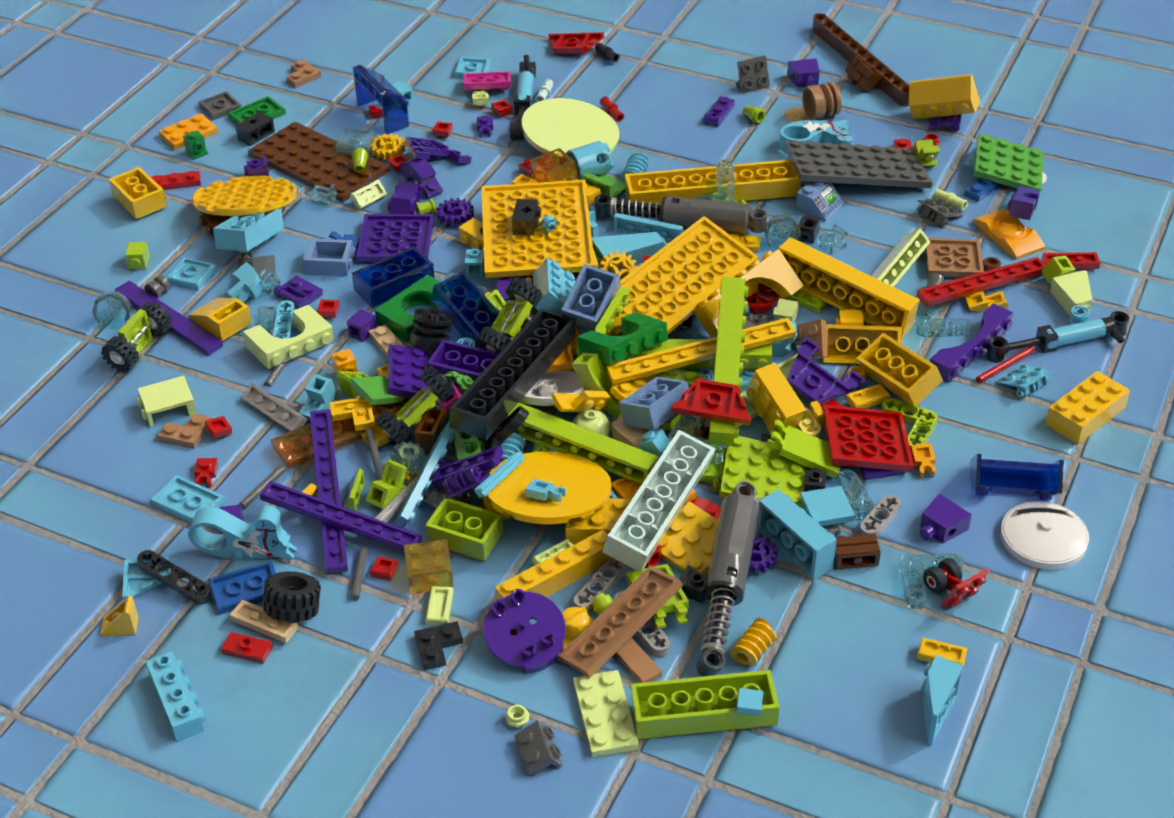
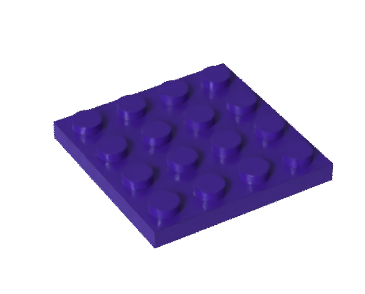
[356,214,434,263]

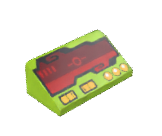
[342,469,365,511]

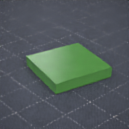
[350,376,405,405]

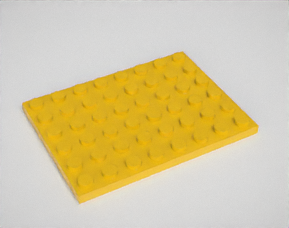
[481,180,595,278]

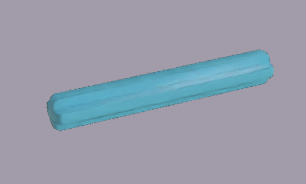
[475,451,525,498]

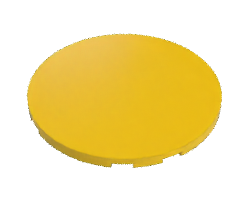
[192,176,297,216]
[486,451,611,524]

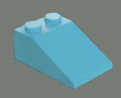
[921,655,963,745]

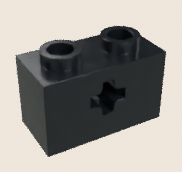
[235,112,275,146]
[512,199,542,236]

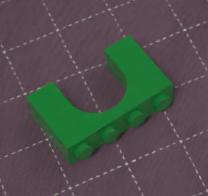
[375,274,460,343]
[577,312,668,366]

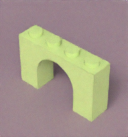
[243,305,334,369]

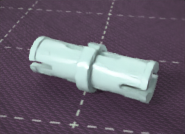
[535,79,554,103]

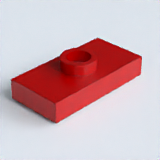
[221,632,273,664]

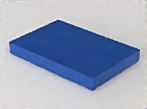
[208,561,276,615]

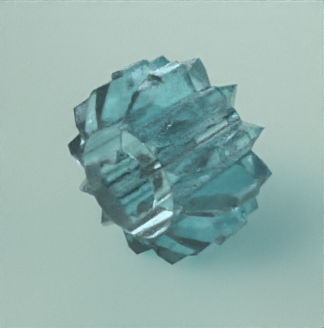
[390,441,426,475]

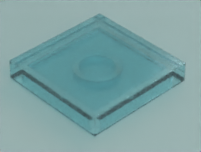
[335,129,376,153]

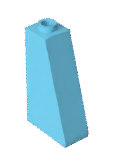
[592,232,666,264]

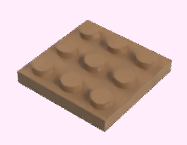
[925,238,984,278]

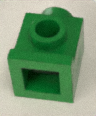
[183,130,208,160]

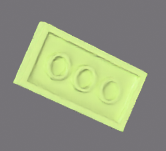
[573,670,639,758]

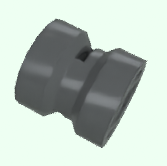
[144,275,171,299]

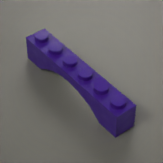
[930,303,1013,383]

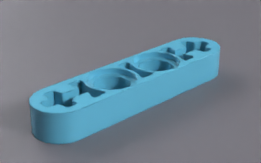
[273,300,295,339]

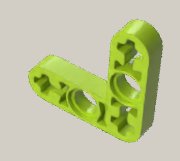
[881,398,938,450]

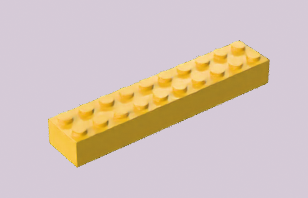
[625,160,801,205]

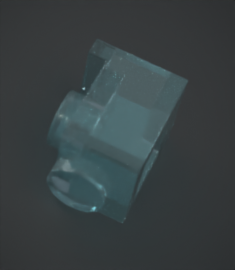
[819,224,848,255]
[254,306,276,336]

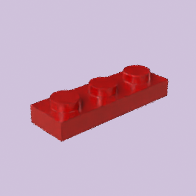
[151,171,201,190]
[1041,252,1101,270]

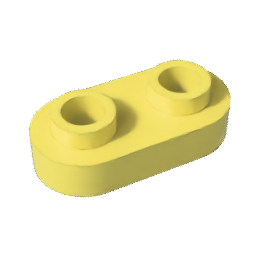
[797,408,821,438]

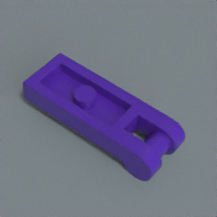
[703,96,735,126]

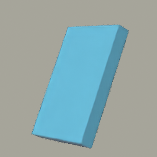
[149,475,225,524]

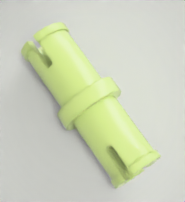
[933,188,968,211]

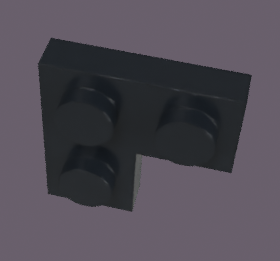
[414,621,463,671]

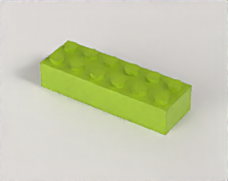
[631,670,780,739]

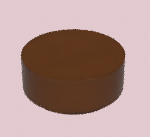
[983,257,1001,271]

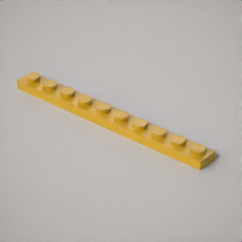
[606,318,796,385]

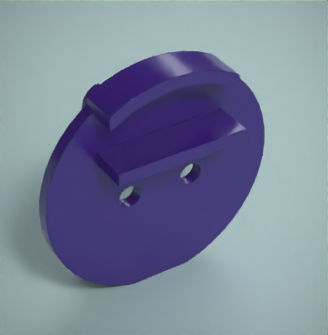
[484,589,565,674]

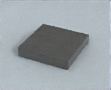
[198,91,242,120]

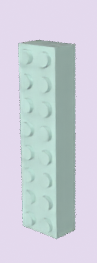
[602,430,715,573]

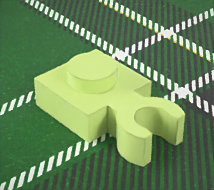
[472,89,489,107]

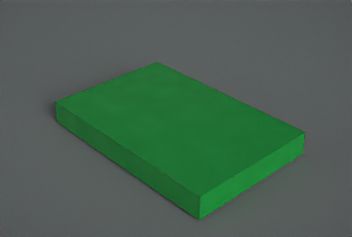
[227,96,286,125]

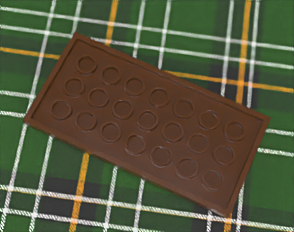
[248,121,390,203]

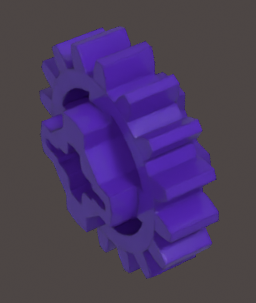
[436,198,474,227]
[748,534,778,575]

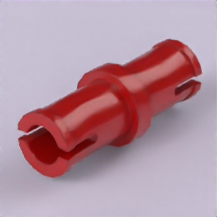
[599,96,624,122]

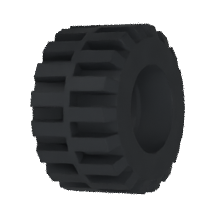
[263,571,321,623]

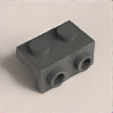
[514,720,563,776]

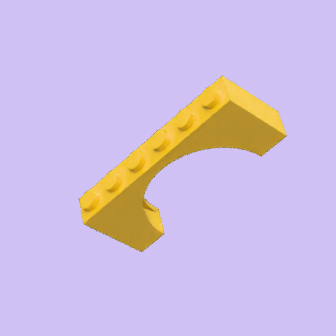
[693,249,804,338]

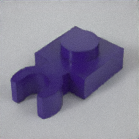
[477,115,493,137]

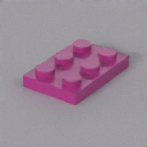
[463,71,511,91]

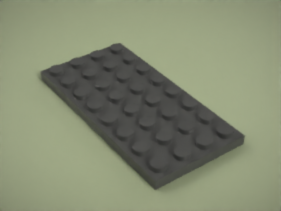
[784,140,933,188]

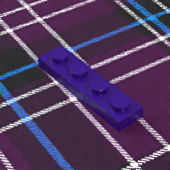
[431,446,504,487]

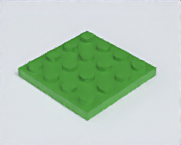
[973,133,1044,192]

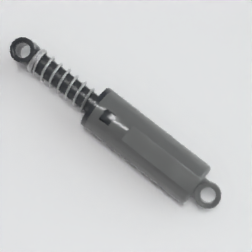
[594,194,767,235]
[696,481,760,677]

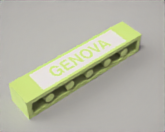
[871,228,930,287]

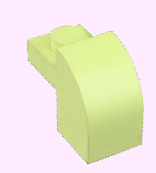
[773,299,799,323]

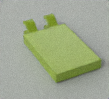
[766,420,840,479]
[626,564,689,629]

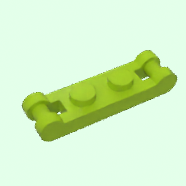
[595,286,630,335]

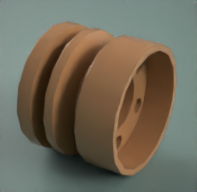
[802,82,842,120]

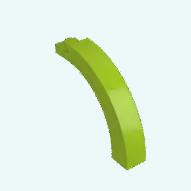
[572,353,683,430]

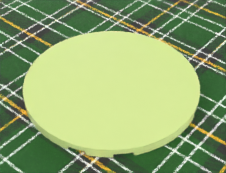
[521,98,619,161]

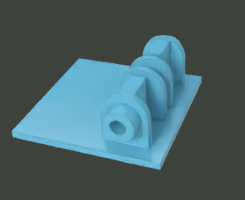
[996,364,1052,398]

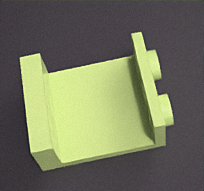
[136,376,197,427]

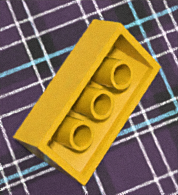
[909,74,980,119]
[823,324,902,364]

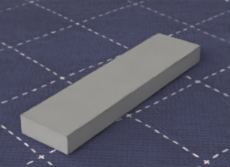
[241,383,307,435]

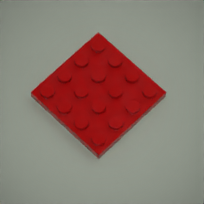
[823,405,914,472]

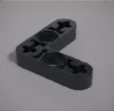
[481,406,529,452]

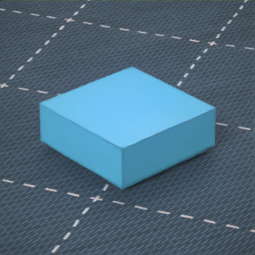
[737,688,763,715]

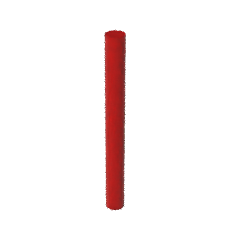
[976,346,1036,383]

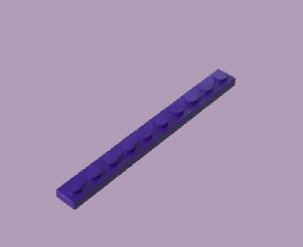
[310,410,348,574]

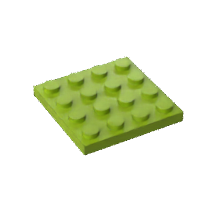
[719,436,807,508]

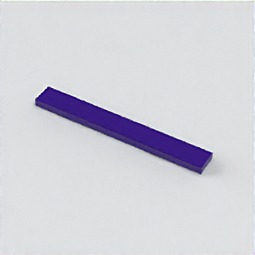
[115,280,223,356]
[260,481,422,555]

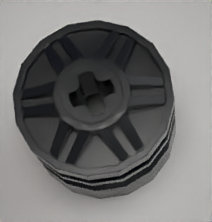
[409,309,454,352]

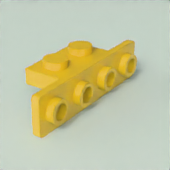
[551,390,611,412]

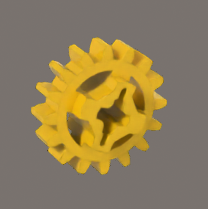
[370,133,406,160]
[599,250,638,281]

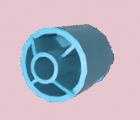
[564,141,614,180]

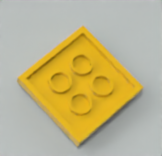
[659,501,718,574]

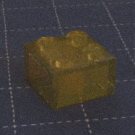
[530,148,578,183]
[404,539,454,594]

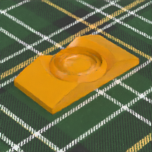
[973,209,1045,260]

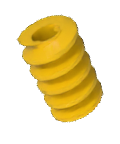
[730,617,776,666]

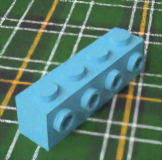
[146,651,205,742]

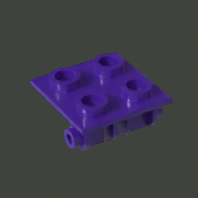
[929,114,962,132]
[442,466,492,499]

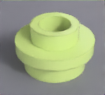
[506,705,529,728]

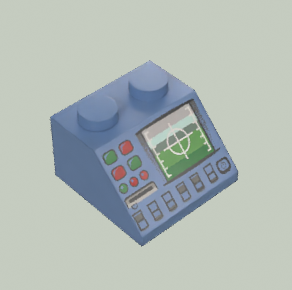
[796,181,844,222]

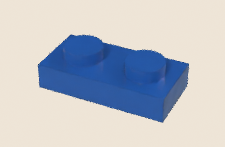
[964,178,998,202]

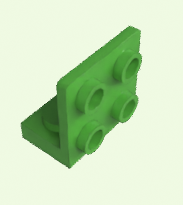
[582,172,625,199]

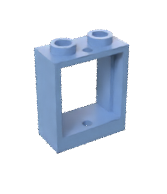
[303,238,356,276]

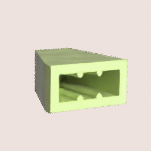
[1050,270,1092,315]

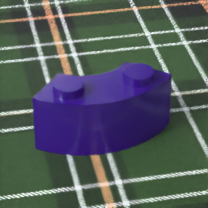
[388,181,423,214]

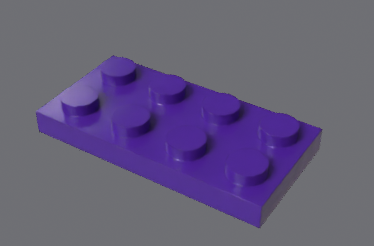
[388,344,428,398]

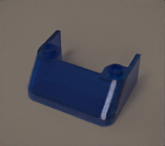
[353,65,409,135]
[970,454,1064,500]

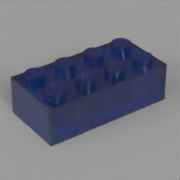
[352,246,435,308]
[431,271,500,348]

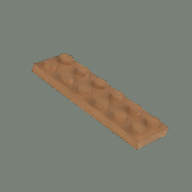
[558,566,683,678]

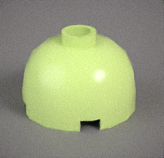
[572,410,611,437]

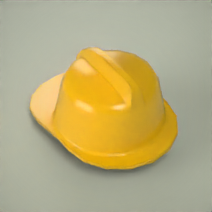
[562,607,593,650]

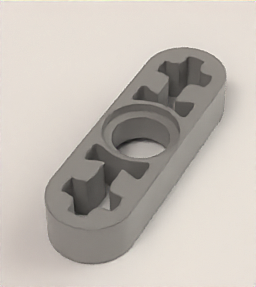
[859,495,901,538]

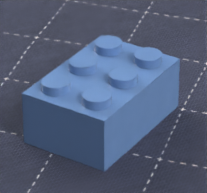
[561,264,621,331]
[619,377,689,430]

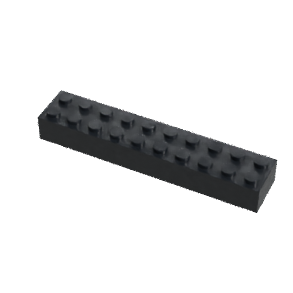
[449,309,576,440]

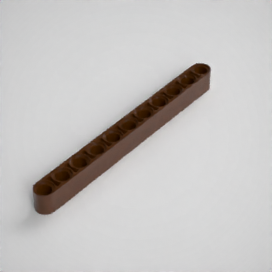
[812,13,909,107]

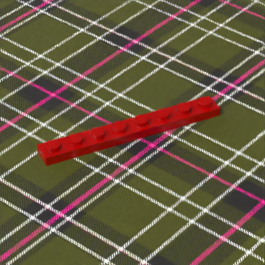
[916,257,1046,307]

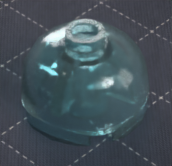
[764,214,800,250]
[92,291,132,329]

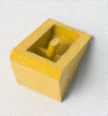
[100,595,139,636]

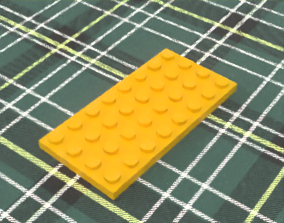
[620,216,759,334]

